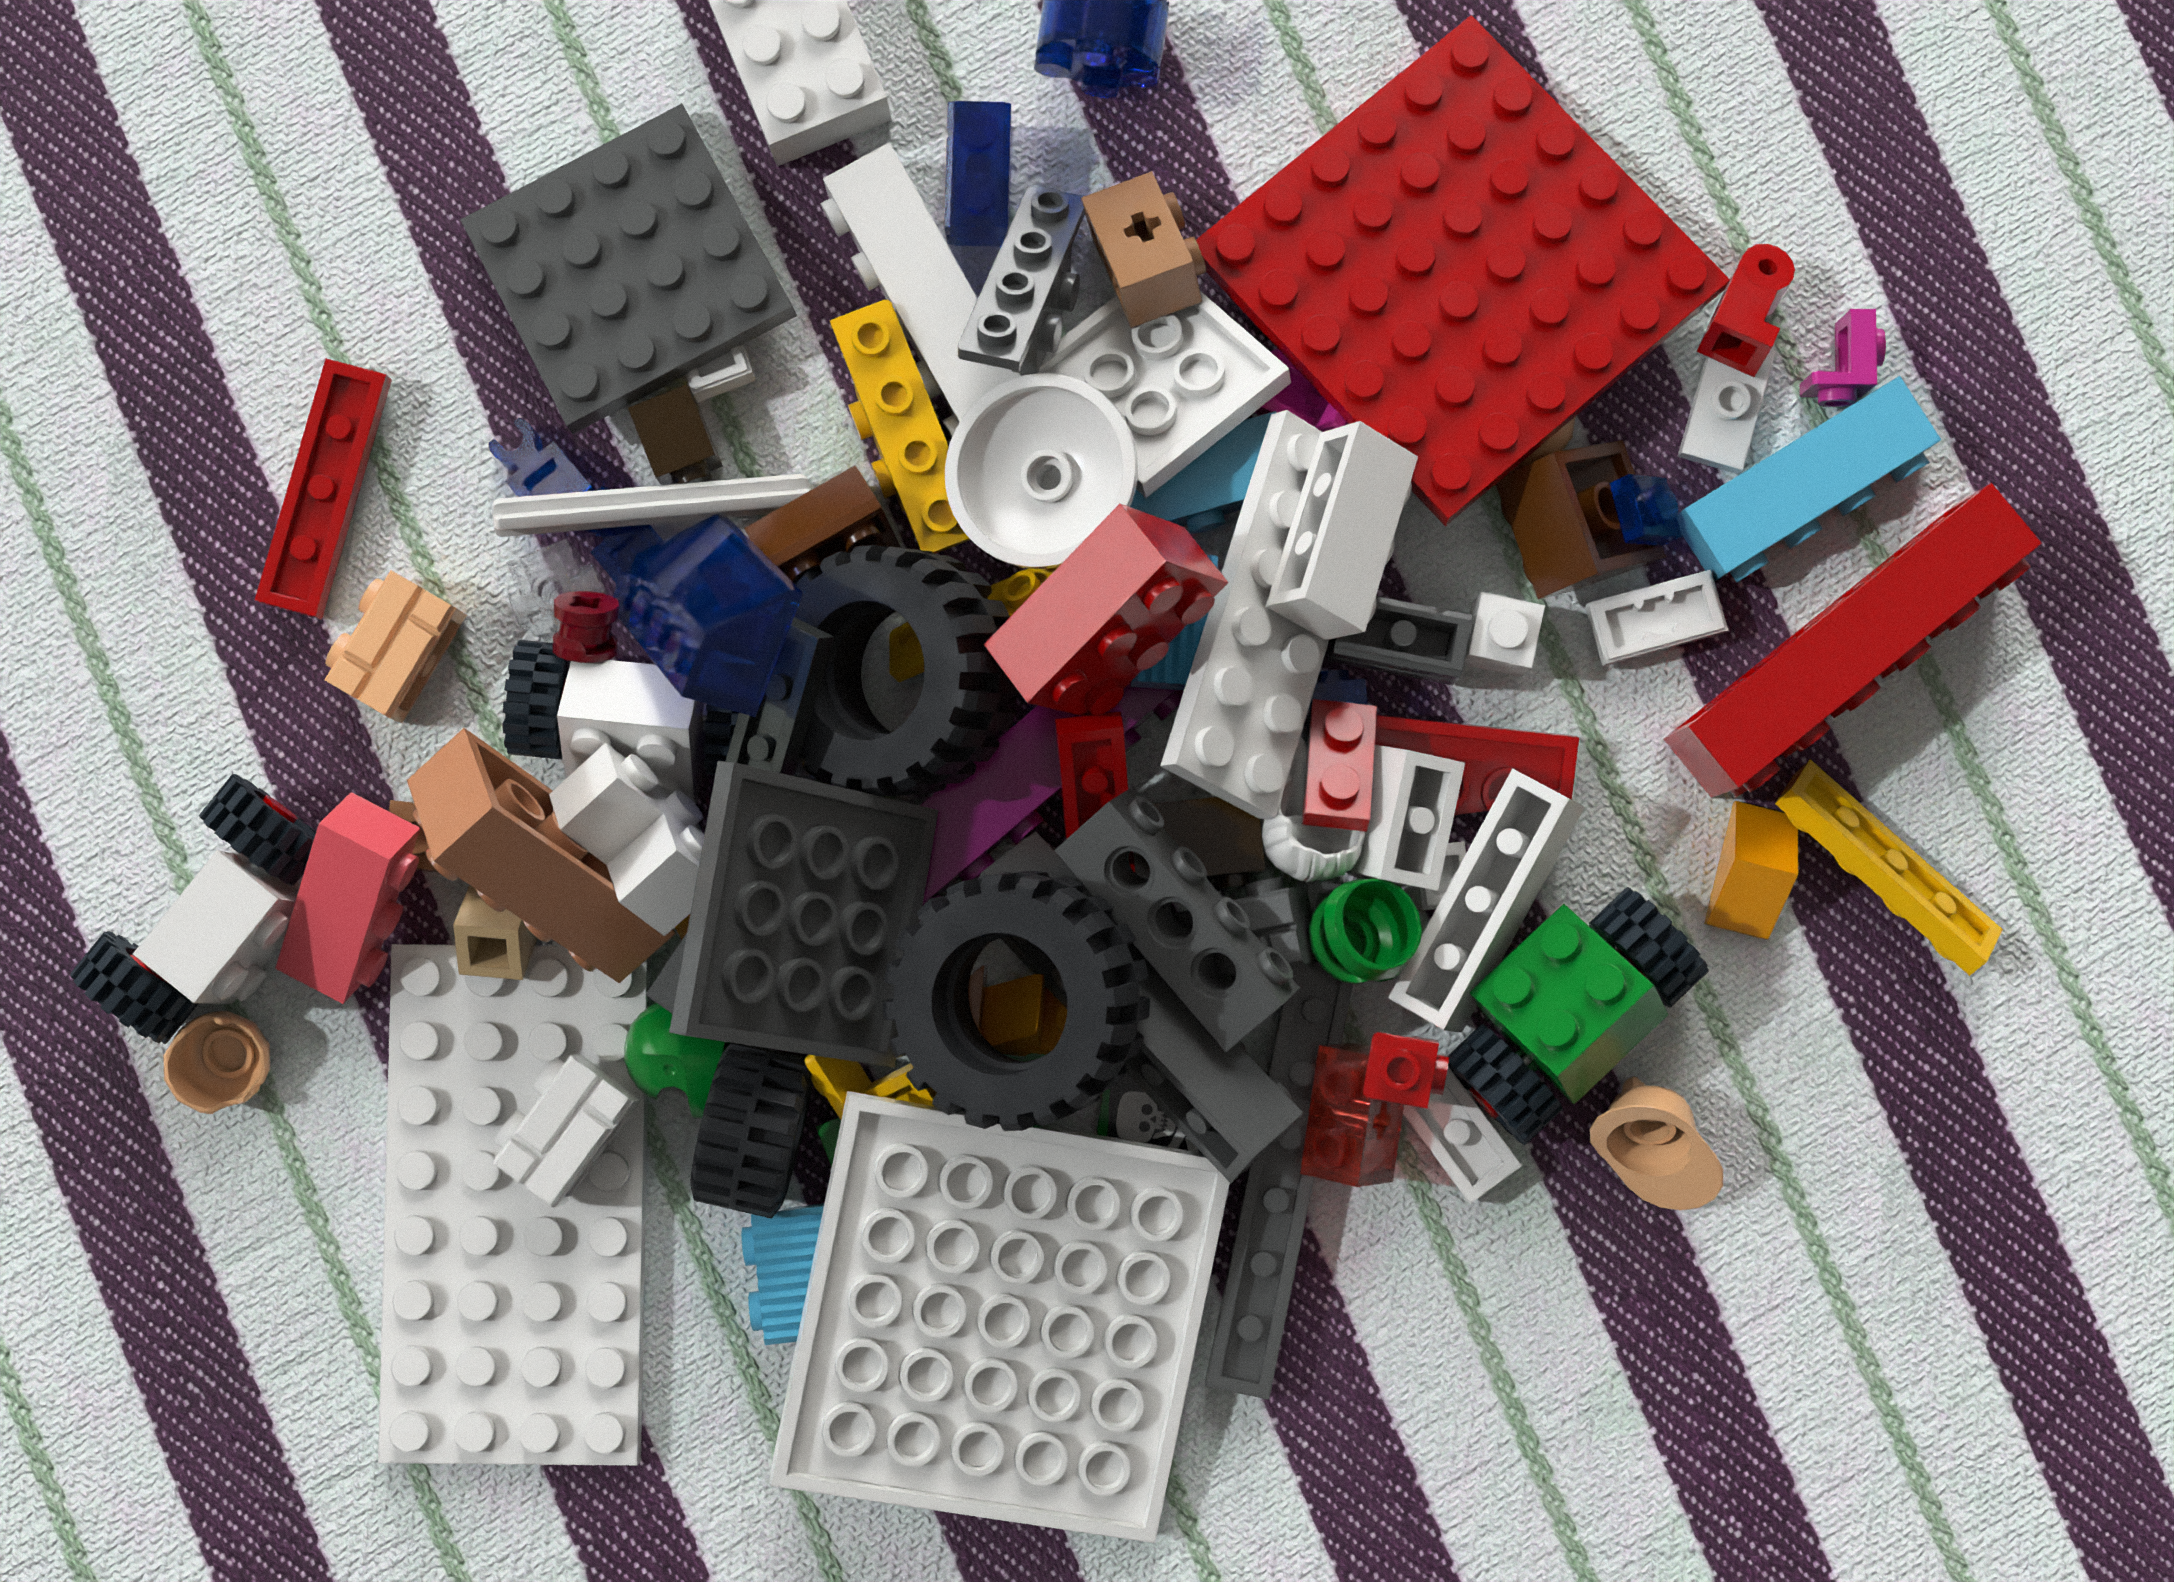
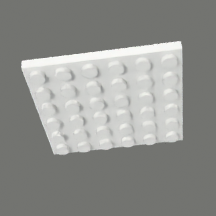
[769,1091,1230,1543]

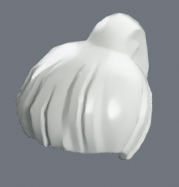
[1260,736,1365,882]

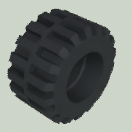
[690,1043,813,1219]

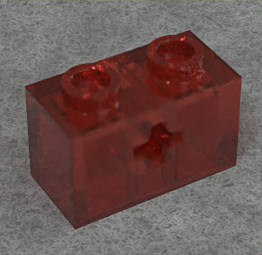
[1300,1043,1404,1187]

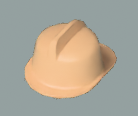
[1590,1076,1723,1210]

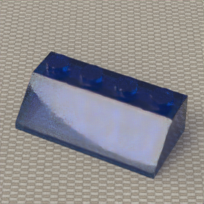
[613,514,803,717]

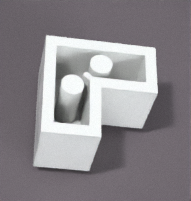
[549,743,704,936]

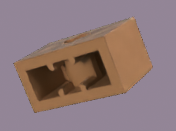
[1081,171,1206,328]

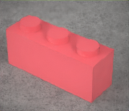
[275,792,420,1004]

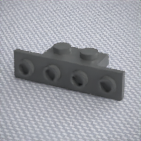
[958,186,1085,375]

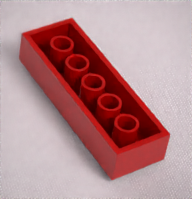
[1664,482,2042,798]

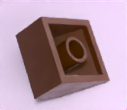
[1495,440,1666,599]

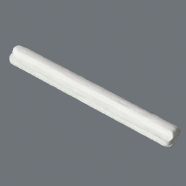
[492,474,810,537]

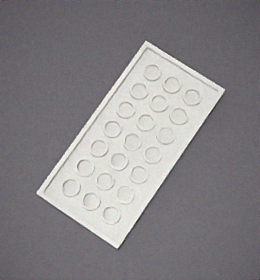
[378,944,651,1465]

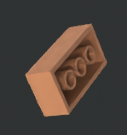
[407,728,676,983]

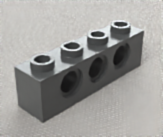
[1054,789,1300,1052]

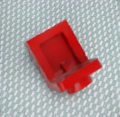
[1363,1032,1449,1109]

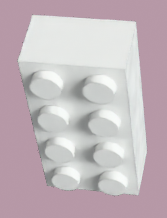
[708,0,892,167]

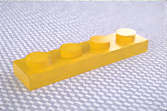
[1775,760,2003,976]

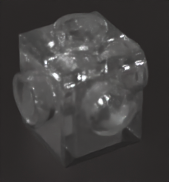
[506,539,606,642]

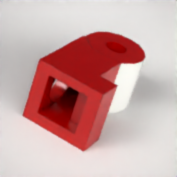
[1696,244,1795,377]

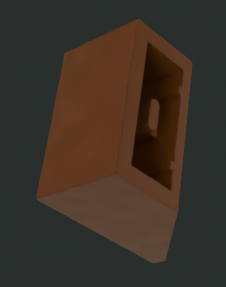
[744,465,901,598]

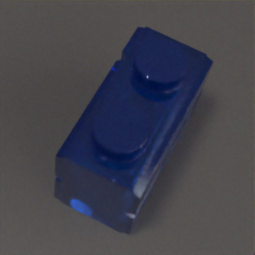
[944,101,1013,247]

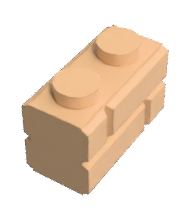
[325,570,467,723]

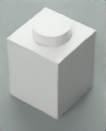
[1464,592,1545,677]

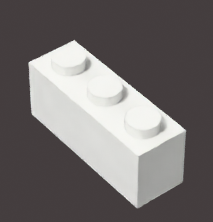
[1266,421,1418,640]

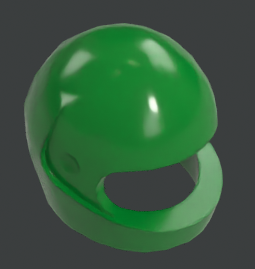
[1309,879,1422,984]
[624,1003,731,1119]

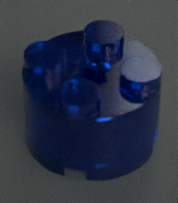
[1034,0,1169,98]

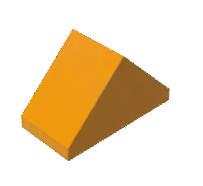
[1704,801,1798,940]

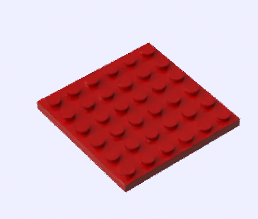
[1196,15,1730,527]

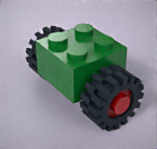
[1448,887,1709,1145]

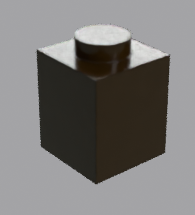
[628,385,723,485]

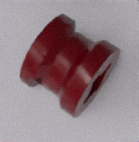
[552,591,619,663]

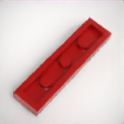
[255,358,392,620]

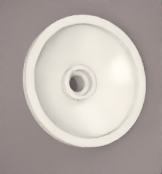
[945,373,1138,569]

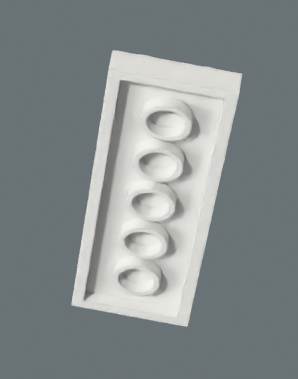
[1160,410,1329,819]

